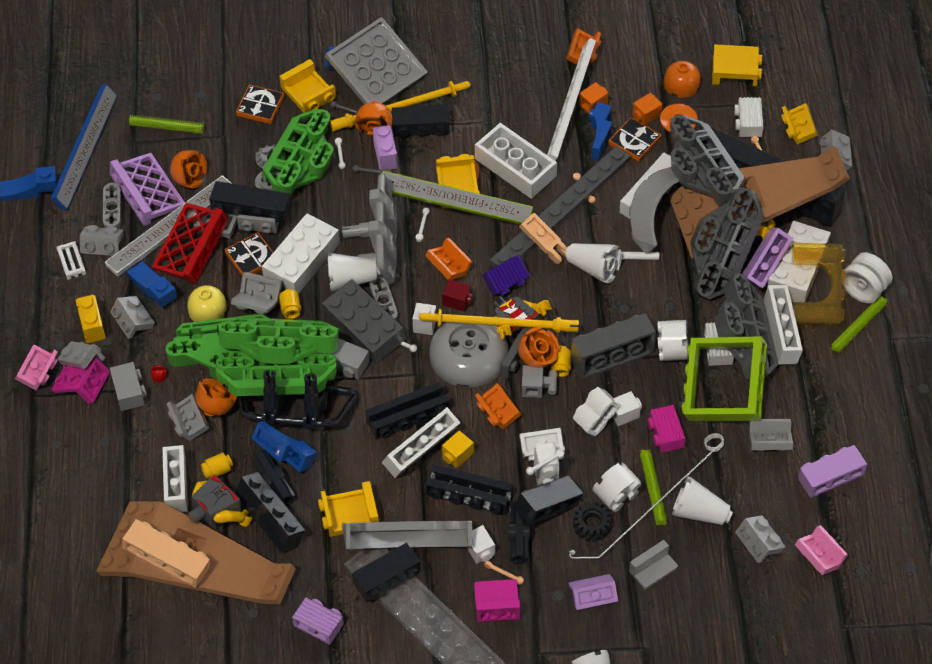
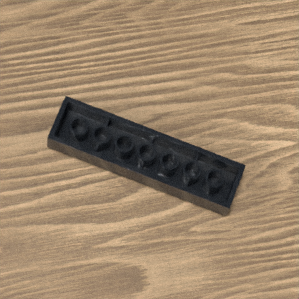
[701,127,846,227]

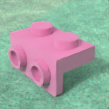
[15,345,58,390]
[795,525,847,575]

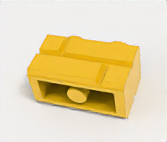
[76,295,106,343]

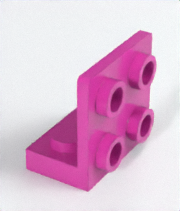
[51,357,110,404]
[474,579,520,622]

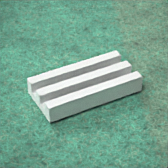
[57,241,86,280]

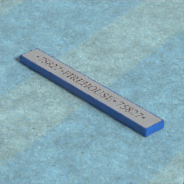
[51,84,117,211]

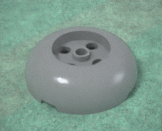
[429,315,509,388]

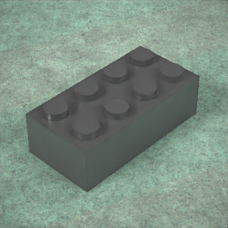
[322,279,406,364]
[571,313,656,380]

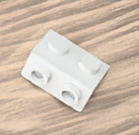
[519,428,565,462]

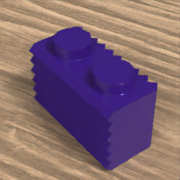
[482,255,530,296]

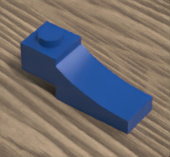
[589,102,612,161]
[0,166,57,201]
[127,261,177,308]
[252,421,317,472]

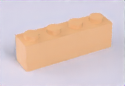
[122,519,210,588]

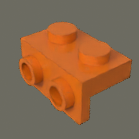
[566,28,601,65]
[425,238,472,280]
[475,383,522,430]

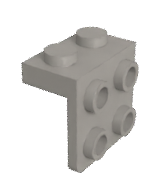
[231,272,282,314]

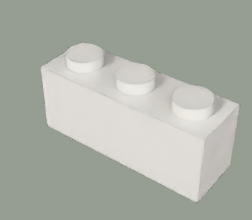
[163,445,188,512]

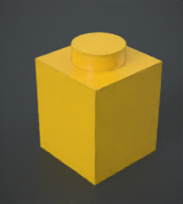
[442,430,474,468]

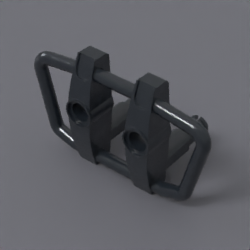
[238,369,358,429]

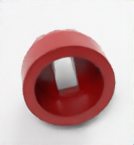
[151,365,167,383]

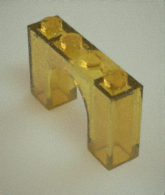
[792,243,845,325]

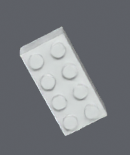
[475,123,557,199]
[262,214,340,294]
[767,221,831,305]

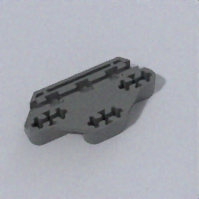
[670,114,745,206]
[690,187,764,299]
[714,273,779,381]

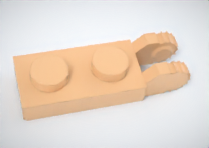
[519,213,567,264]

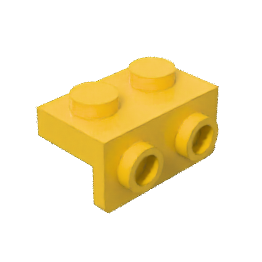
[781,103,818,145]

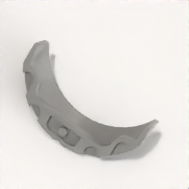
[629,167,679,254]
[342,521,472,549]

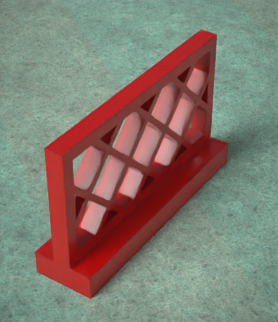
[152,203,229,284]

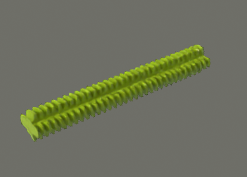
[129,114,204,134]
[830,296,888,353]
[640,450,667,525]

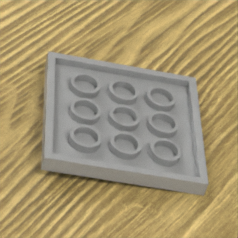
[325,17,428,104]

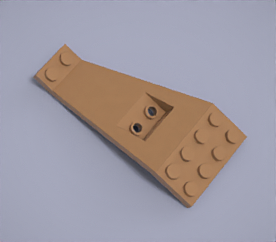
[669,146,850,259]
[96,501,296,605]

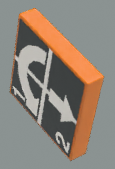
[236,85,284,124]
[608,118,661,162]
[225,232,273,276]

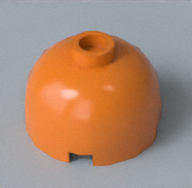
[663,61,701,98]
[355,101,393,136]
[170,150,207,189]
[518,327,559,368]
[195,378,237,416]

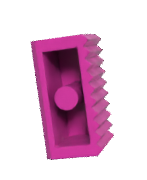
[647,405,686,453]

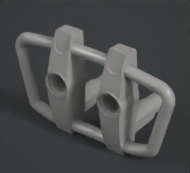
[342,173,397,284]

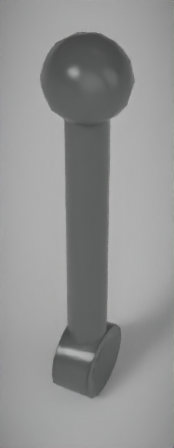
[330,101,358,114]
[352,165,392,174]

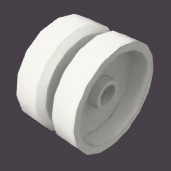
[840,252,893,303]

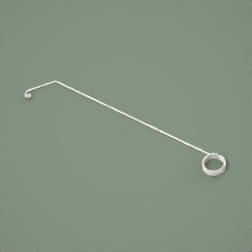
[569,433,724,559]

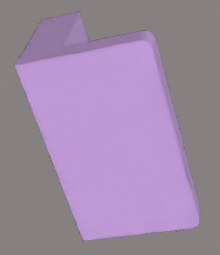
[569,574,618,610]

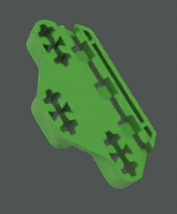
[262,109,333,196]
[165,314,268,378]
[218,317,339,364]
[216,353,336,396]

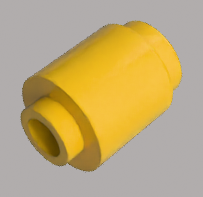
[279,289,301,319]
[551,346,571,377]
[200,452,233,479]

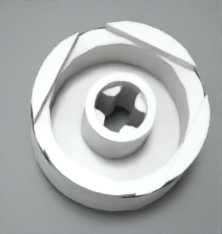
[658,320,688,361]
[593,462,641,512]

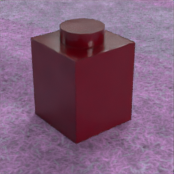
[442,279,474,312]

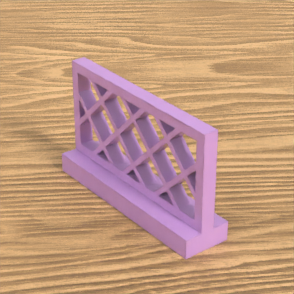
[110,153,185,226]

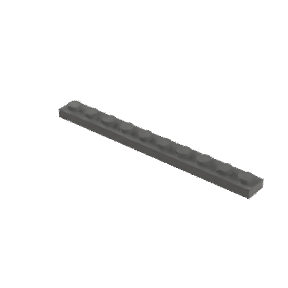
[490,146,631,267]

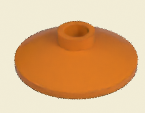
[660,104,698,132]

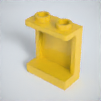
[712,44,762,86]
[280,59,336,113]
[436,154,480,209]
[318,481,379,537]

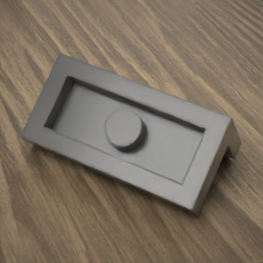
[629,540,678,589]

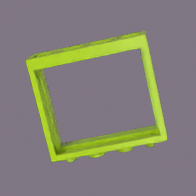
[682,336,767,421]

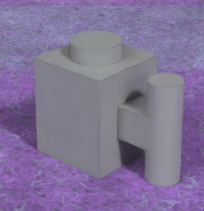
[522,365,557,398]

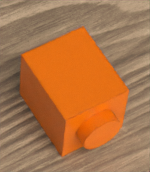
[579,82,608,114]
[632,92,662,126]

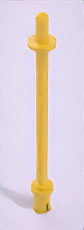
[329,81,471,132]
[419,309,579,333]

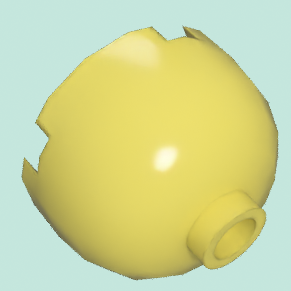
[187,285,227,322]

